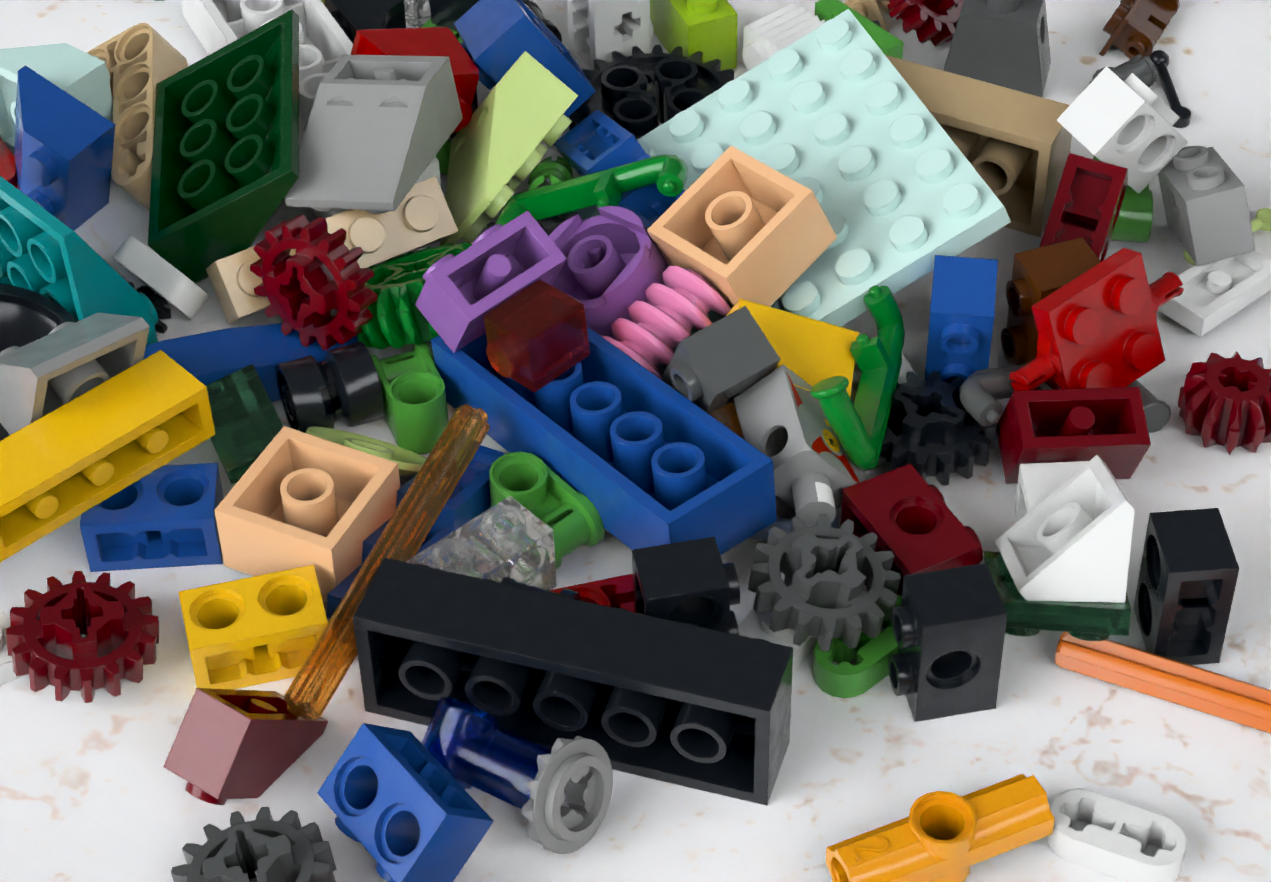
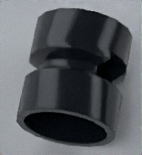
[275,341,385,433]

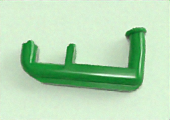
[495,154,688,226]
[810,285,905,470]

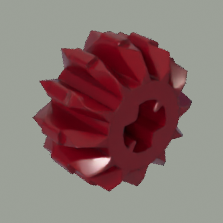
[1178,351,1271,455]

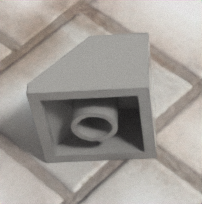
[0,312,150,435]

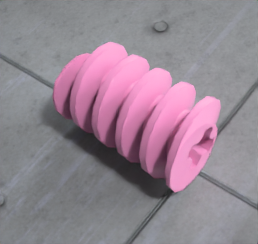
[601,265,731,379]

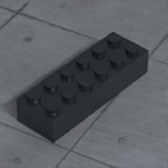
[353,557,793,806]

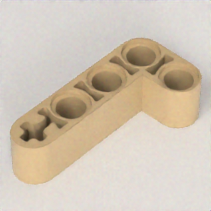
[87,23,188,211]

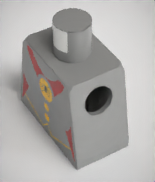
[734,365,865,527]

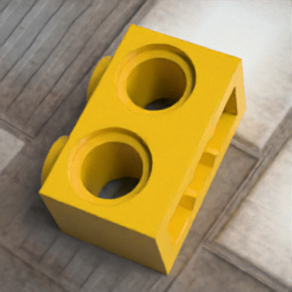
[178,565,335,689]

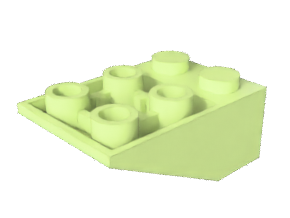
[439,51,578,247]

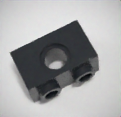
[888,563,1007,722]

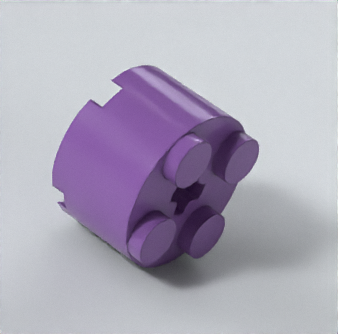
[544,206,669,339]

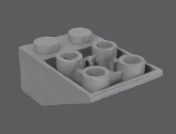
[284,54,463,214]

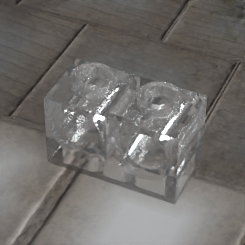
[405,496,557,590]

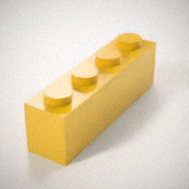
[0,350,216,562]

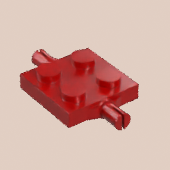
[1009,248,1184,391]

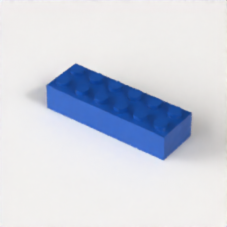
[431,295,777,556]

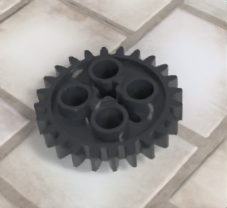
[568,45,734,139]

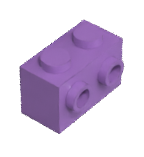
[415,211,567,353]

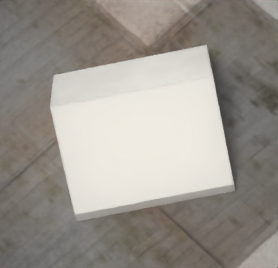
[995,455,1135,603]

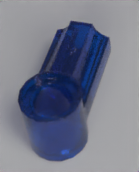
[422,697,551,809]

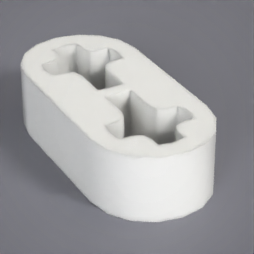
[112,234,210,320]
[1046,788,1187,882]

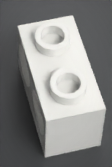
[1057,66,1188,194]

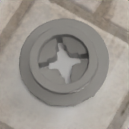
[521,735,613,854]

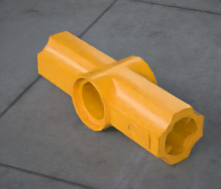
[826,774,1055,882]

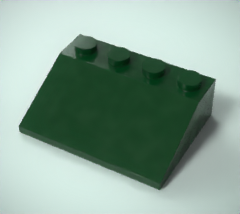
[148,10,299,284]

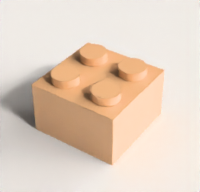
[647,146,837,309]
[214,426,401,602]

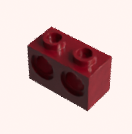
[1039,153,1128,262]

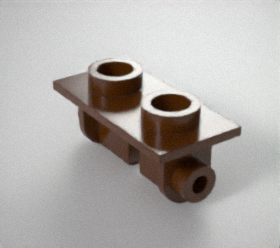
[1099,0,1180,59]

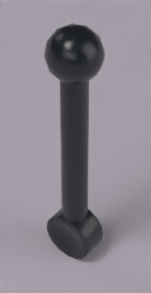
[1149,50,1191,128]

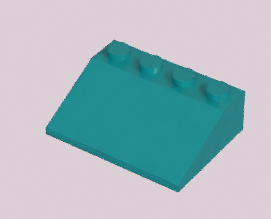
[0,176,158,345]

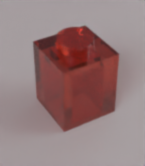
[483,279,590,392]

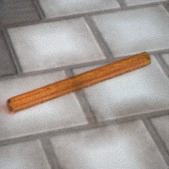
[284,404,490,722]

